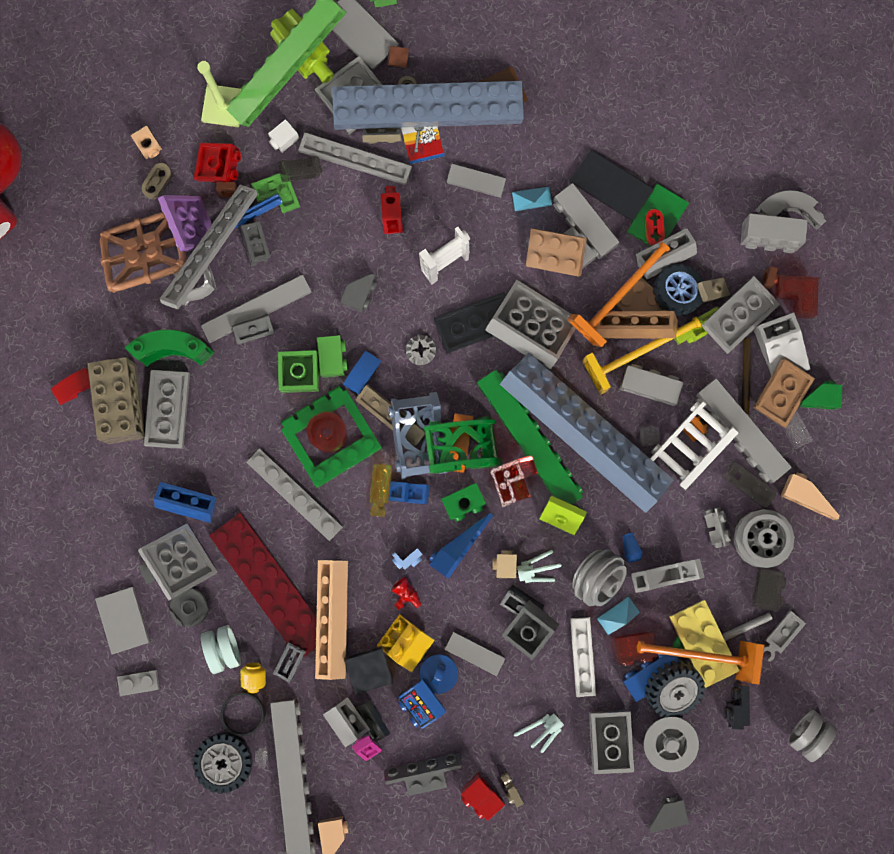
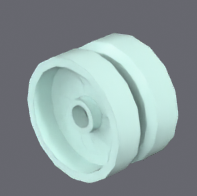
[201,625,241,674]

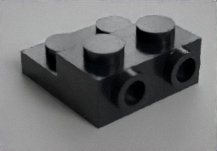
[723,683,750,730]

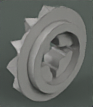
[406,335,436,365]

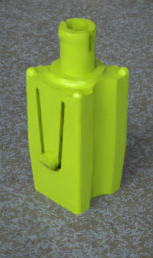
[270,9,334,84]

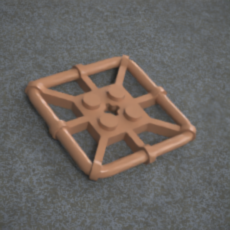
[100,212,187,293]

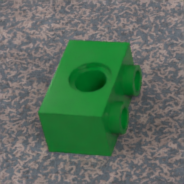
[441,483,486,522]

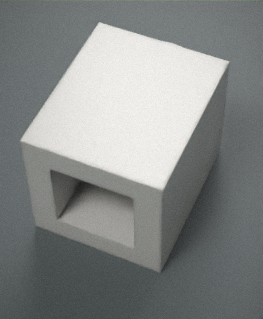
[268,119,299,153]

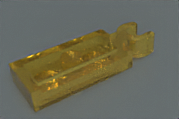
[370,464,392,517]

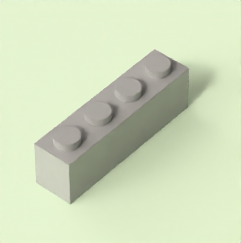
[553,183,619,260]

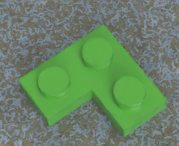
[251,171,300,213]

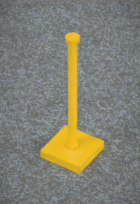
[582,317,701,395]

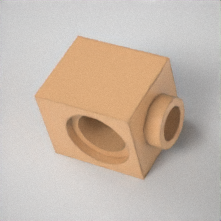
[131,126,162,159]

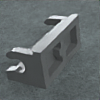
[240,221,270,267]

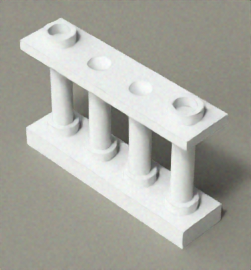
[419,227,470,285]
[651,400,739,490]

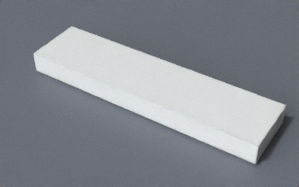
[570,617,596,697]

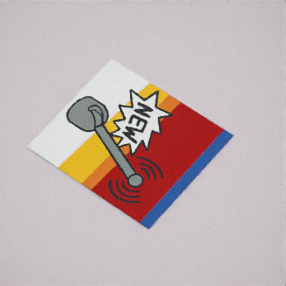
[401,127,445,164]

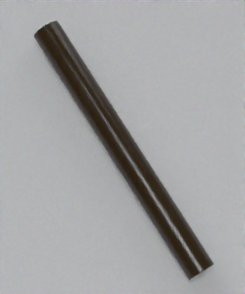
[742,338,751,414]

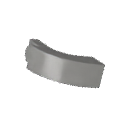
[755,191,826,230]
[631,559,705,593]

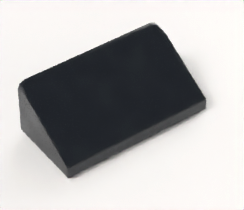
[500,585,544,615]

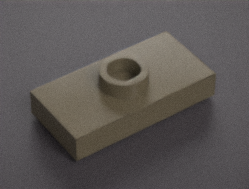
[697,278,730,302]

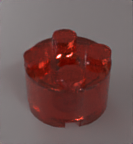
[307,412,348,453]

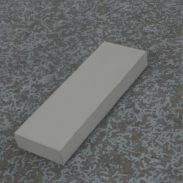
[447,164,506,198]
[445,632,505,676]

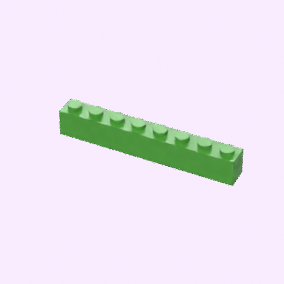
[226,0,347,127]

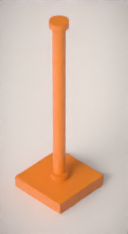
[567,242,670,347]
[637,641,764,685]

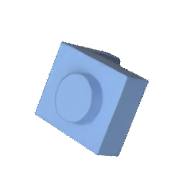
[392,548,423,570]

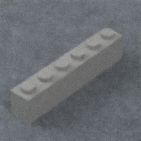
[696,379,792,483]

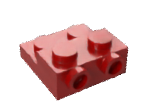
[194,143,241,183]

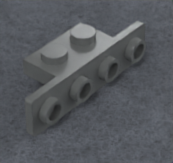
[384,753,462,796]

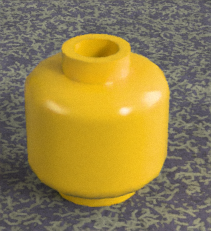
[240,662,266,693]

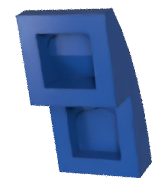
[343,351,381,395]
[387,481,430,505]

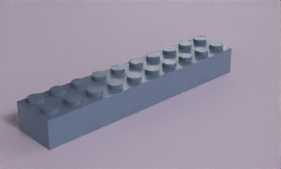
[332,81,524,130]
[500,353,674,513]

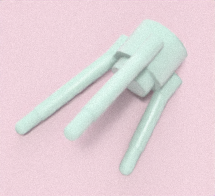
[517,550,561,583]
[514,713,564,753]

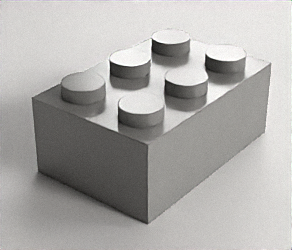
[740,214,808,253]
[589,710,634,774]

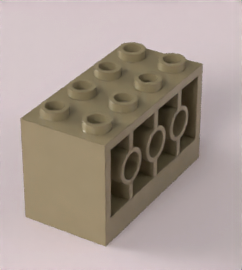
[87,357,145,444]

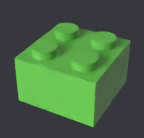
[278,351,320,393]

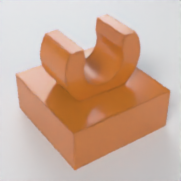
[683,416,708,442]

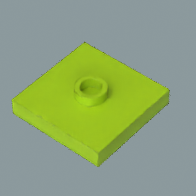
[540,496,587,535]

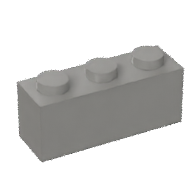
[636,228,697,279]
[619,364,683,406]

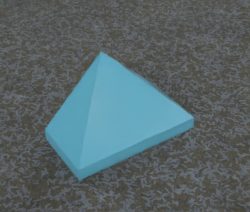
[512,187,552,211]
[597,597,640,635]

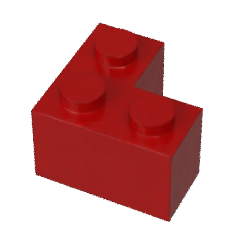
[461,773,505,821]

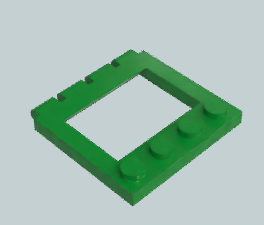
[281,386,382,488]

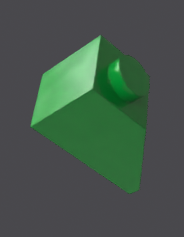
[799,381,842,410]

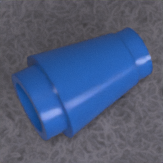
[622,533,643,563]

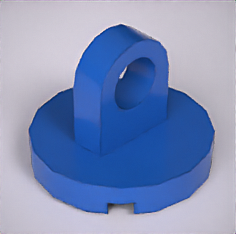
[419,654,458,694]

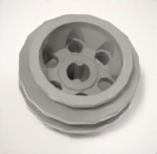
[733,509,795,568]
[572,549,626,606]

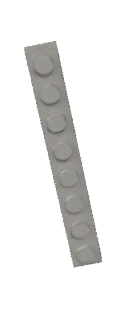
[160,185,258,309]

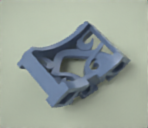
[388,392,447,479]

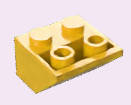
[377,614,434,672]

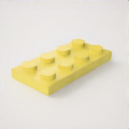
[669,600,739,688]

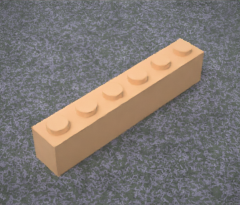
[315,560,348,680]

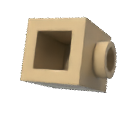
[493,551,517,578]

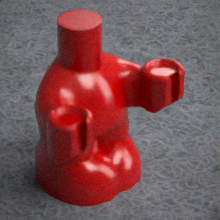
[391,577,422,610]

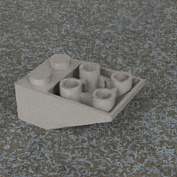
[753,313,810,376]

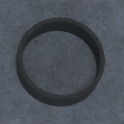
[221,692,265,737]

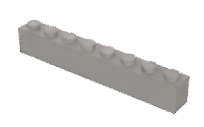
[270,699,316,854]

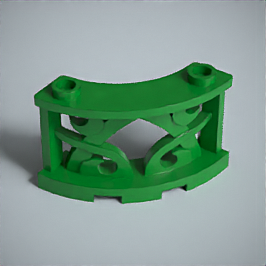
[125,330,214,367]
[424,416,503,474]

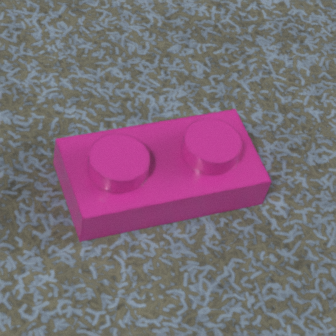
[352,735,382,761]

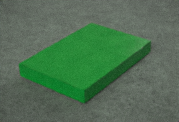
[627,184,689,246]

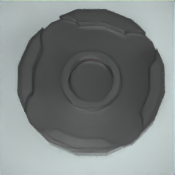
[170,588,209,627]

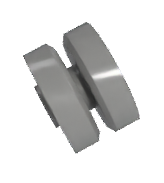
[787,710,837,762]

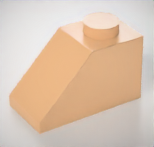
[318,816,349,854]

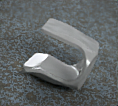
[173,266,216,306]

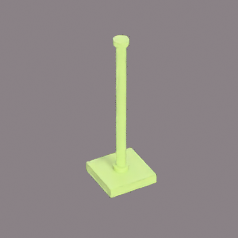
[198,61,241,127]

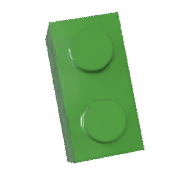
[317,335,348,378]

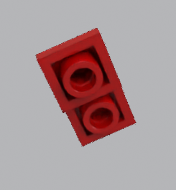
[51,368,91,405]

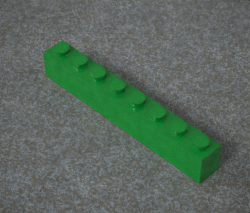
[477,370,583,505]

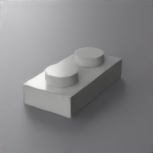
[117,670,160,696]

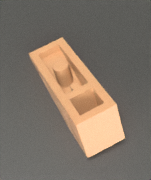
[781,473,840,520]

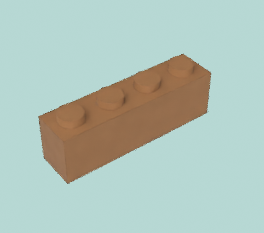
[596,311,678,338]

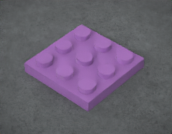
[158,195,212,251]

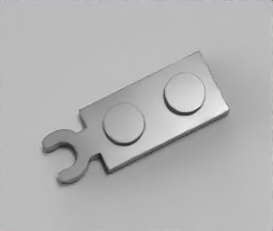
[763,611,806,662]

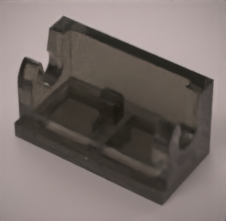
[277,156,323,182]

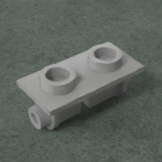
[704,507,731,548]

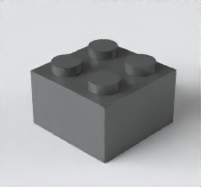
[502,600,560,660]

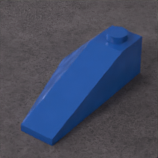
[429,513,493,579]

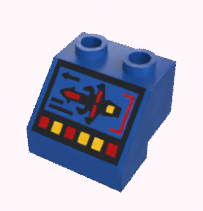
[398,679,447,730]

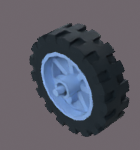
[653,264,704,316]

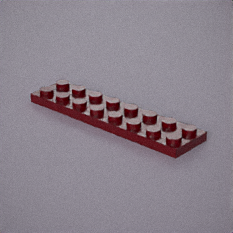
[209,513,317,658]

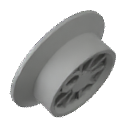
[644,717,699,772]

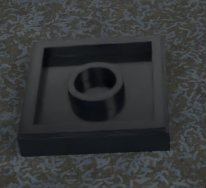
[344,646,393,695]

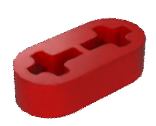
[645,209,665,246]

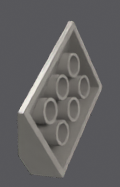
[485,280,576,371]

